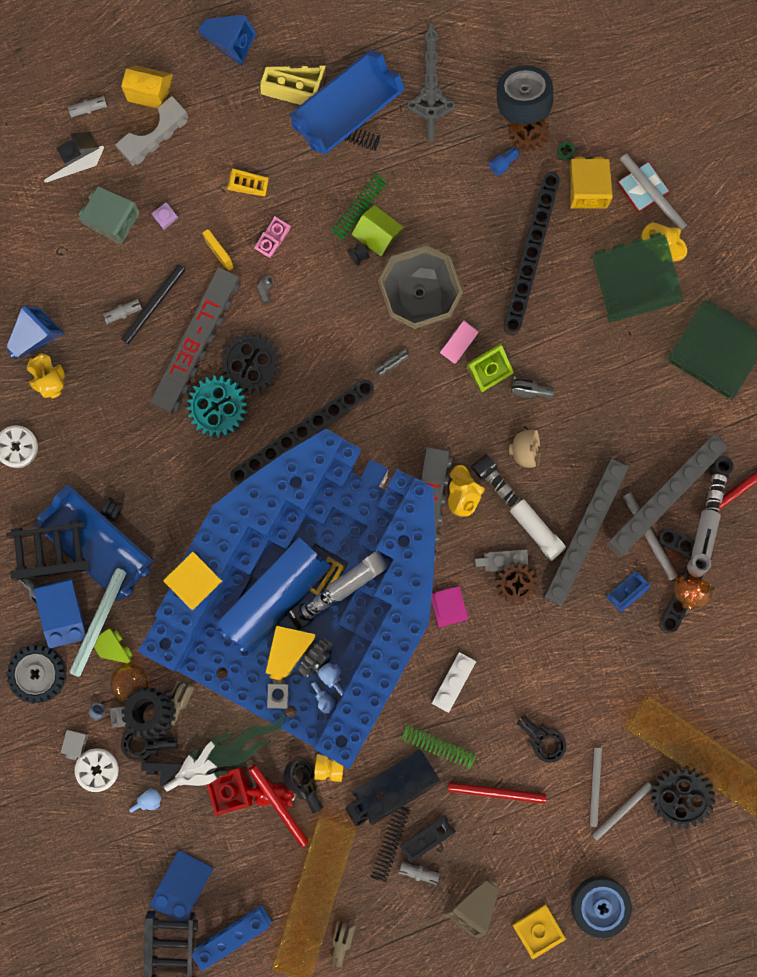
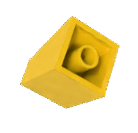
[121,65,173,109]
[569,157,612,208]
[266,626,317,680]

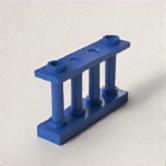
[191,905,272,972]

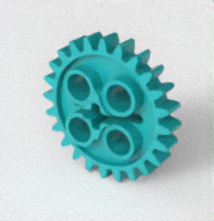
[186,375,249,438]

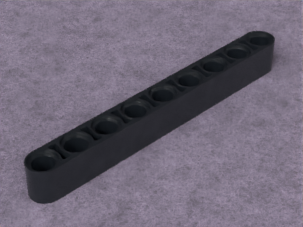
[503,172,560,336]
[230,380,374,485]

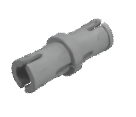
[68,95,107,118]
[103,299,142,325]
[399,861,440,885]

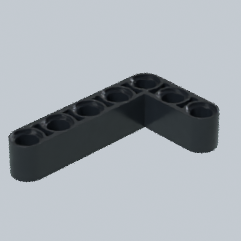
[657,529,713,633]

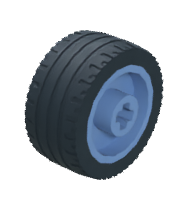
[571,876,632,938]

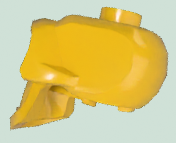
[640,222,687,262]
[27,353,65,399]
[448,465,485,517]

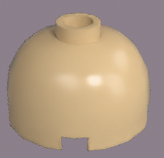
[509,430,540,468]

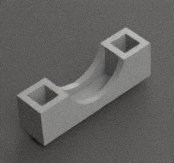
[115,96,188,167]

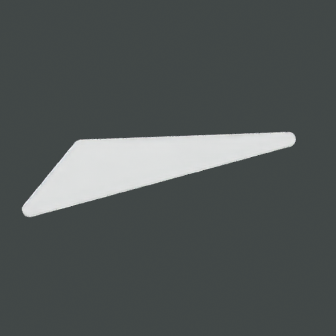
[44,146,104,182]

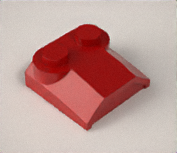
[206,767,253,816]

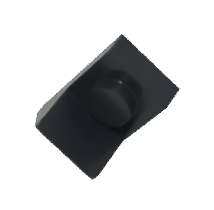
[56,132,99,166]
[141,762,183,787]

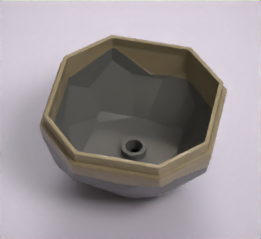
[378,245,463,329]

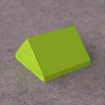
[351,205,404,257]
[466,344,514,392]

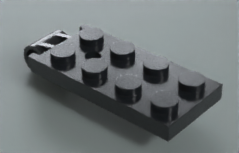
[345,749,441,826]

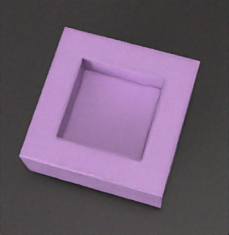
[151,203,178,230]

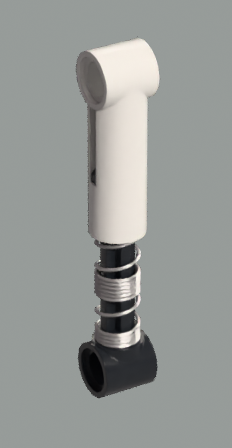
[471,454,566,561]

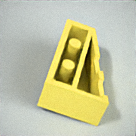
[261,66,325,105]

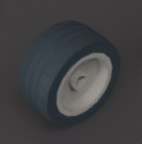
[497,65,554,125]

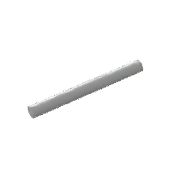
[590,748,602,827]
[591,782,653,841]

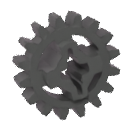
[299,638,334,677]

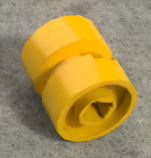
[314,754,343,782]

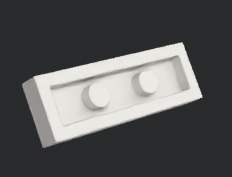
[431,652,476,713]

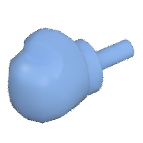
[318,663,345,696]
[311,682,336,713]
[129,788,162,813]

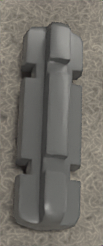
[375,349,409,377]

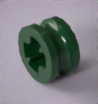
[557,142,575,161]

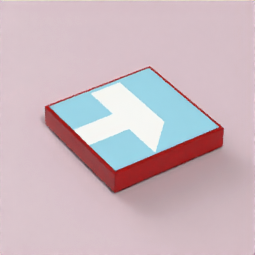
[617,161,670,213]

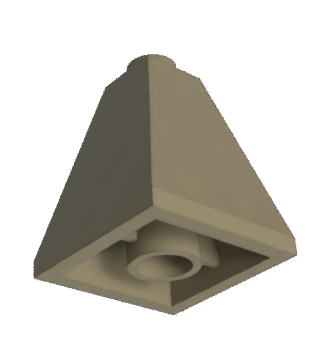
[445,879,499,939]

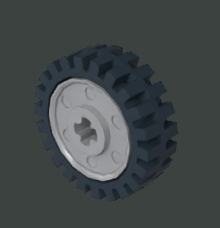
[6,645,67,703]

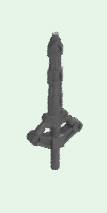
[407,24,455,142]

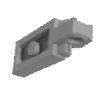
[474,550,529,572]

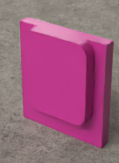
[431,586,469,628]

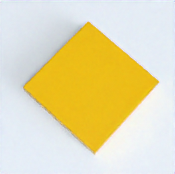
[202,229,233,272]
[163,552,222,610]
[512,904,566,960]

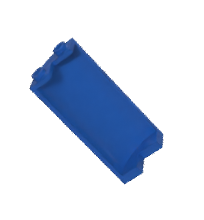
[289,50,405,155]
[34,485,153,601]
[216,537,332,652]

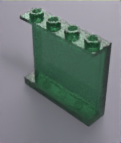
[591,232,685,323]
[666,300,757,400]

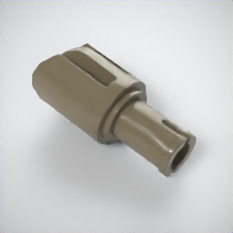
[170,680,194,726]
[330,920,356,967]

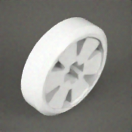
[0,425,38,468]
[75,748,119,792]

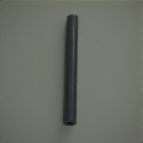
[121,264,185,345]

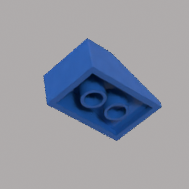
[33,578,88,649]
[149,850,213,922]

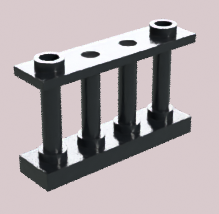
[6,520,91,581]
[143,910,198,977]

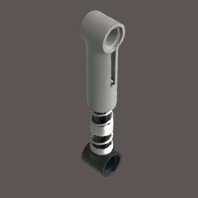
[687,456,734,577]
[287,551,389,630]

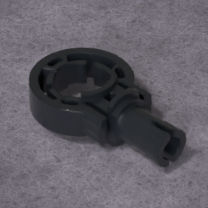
[517,715,566,763]
[121,730,178,762]
[284,759,323,813]

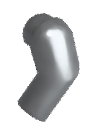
[257,275,274,304]

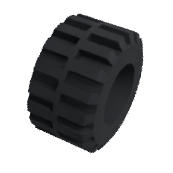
[122,687,176,739]

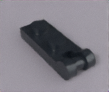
[400,815,456,863]

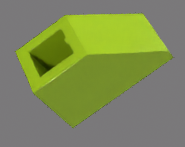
[93,628,133,663]

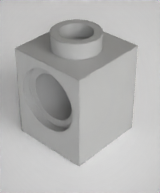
[267,680,289,709]
[61,729,89,760]

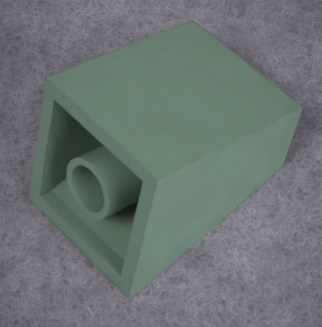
[79,187,140,245]

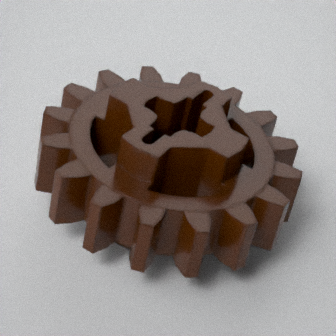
[509,118,549,152]
[496,562,538,604]

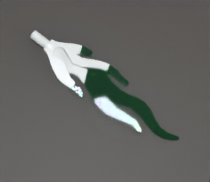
[164,715,287,792]

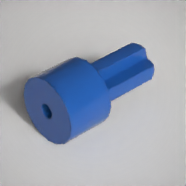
[489,147,519,176]

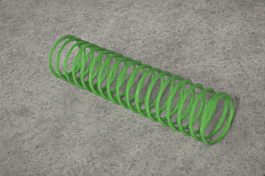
[401,724,476,770]

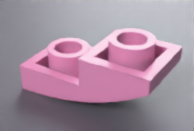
[254,216,292,258]
[440,320,479,364]

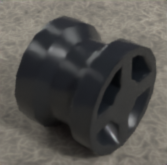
[347,242,370,266]
[101,497,124,521]

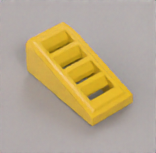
[227,168,269,197]

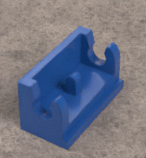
[606,572,651,612]

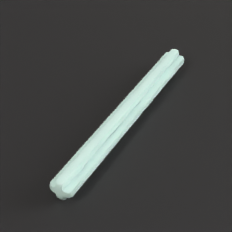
[70,568,126,677]

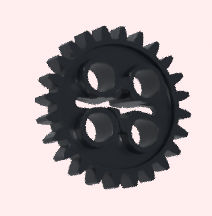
[220,332,282,394]
[651,765,715,829]

